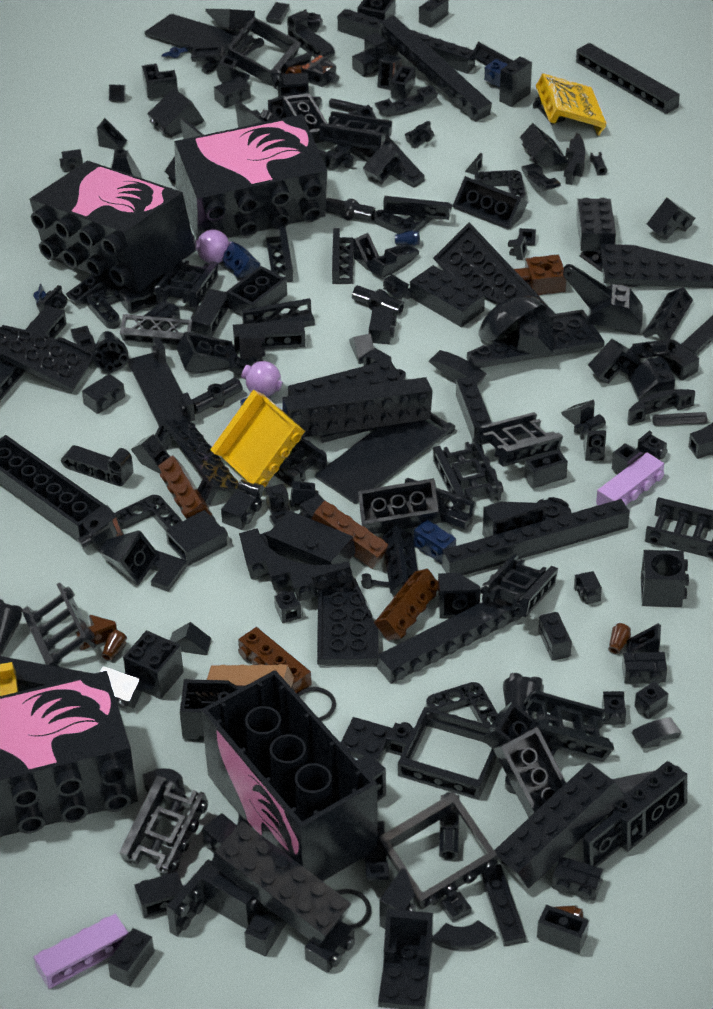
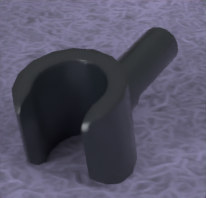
[361,573,389,589]

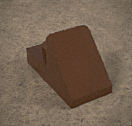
[75,615,117,651]

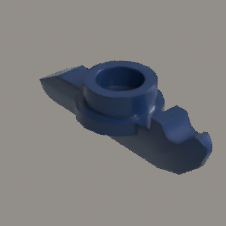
[161,47,188,58]
[33,283,46,304]

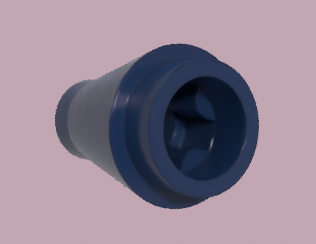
[395,230,420,247]

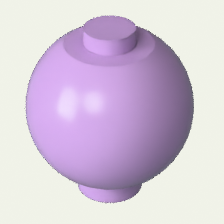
[195,230,231,263]
[241,361,283,397]

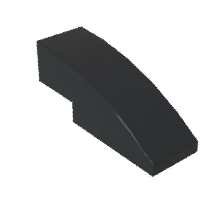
[369,243,420,278]
[429,350,486,386]

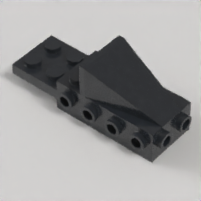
[583,761,688,867]

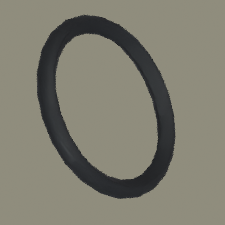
[297,687,336,721]
[336,889,371,929]

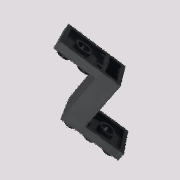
[166,859,267,937]

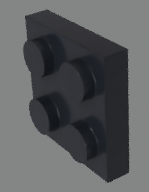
[340,717,392,762]

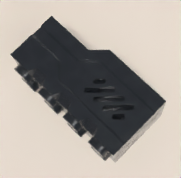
[180,679,244,739]

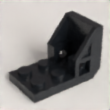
[378,908,433,1009]

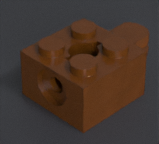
[514,254,567,295]

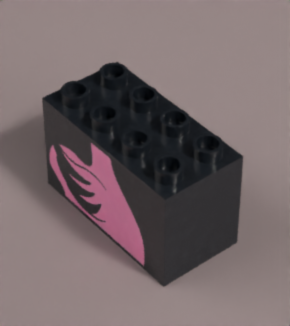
[174,114,327,240]
[29,160,196,292]
[201,670,378,881]
[0,671,138,837]

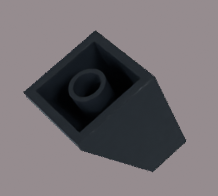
[147,88,205,137]

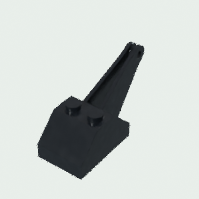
[563,264,643,334]

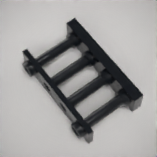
[645,497,713,559]
[22,582,96,668]

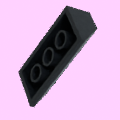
[452,176,528,229]

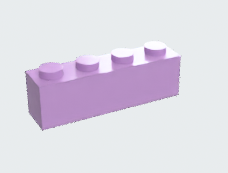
[596,453,664,505]
[33,914,128,989]

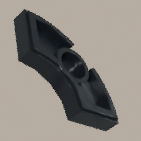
[433,920,496,951]

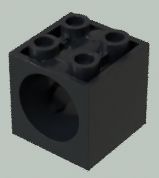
[640,550,689,607]
[123,630,184,700]

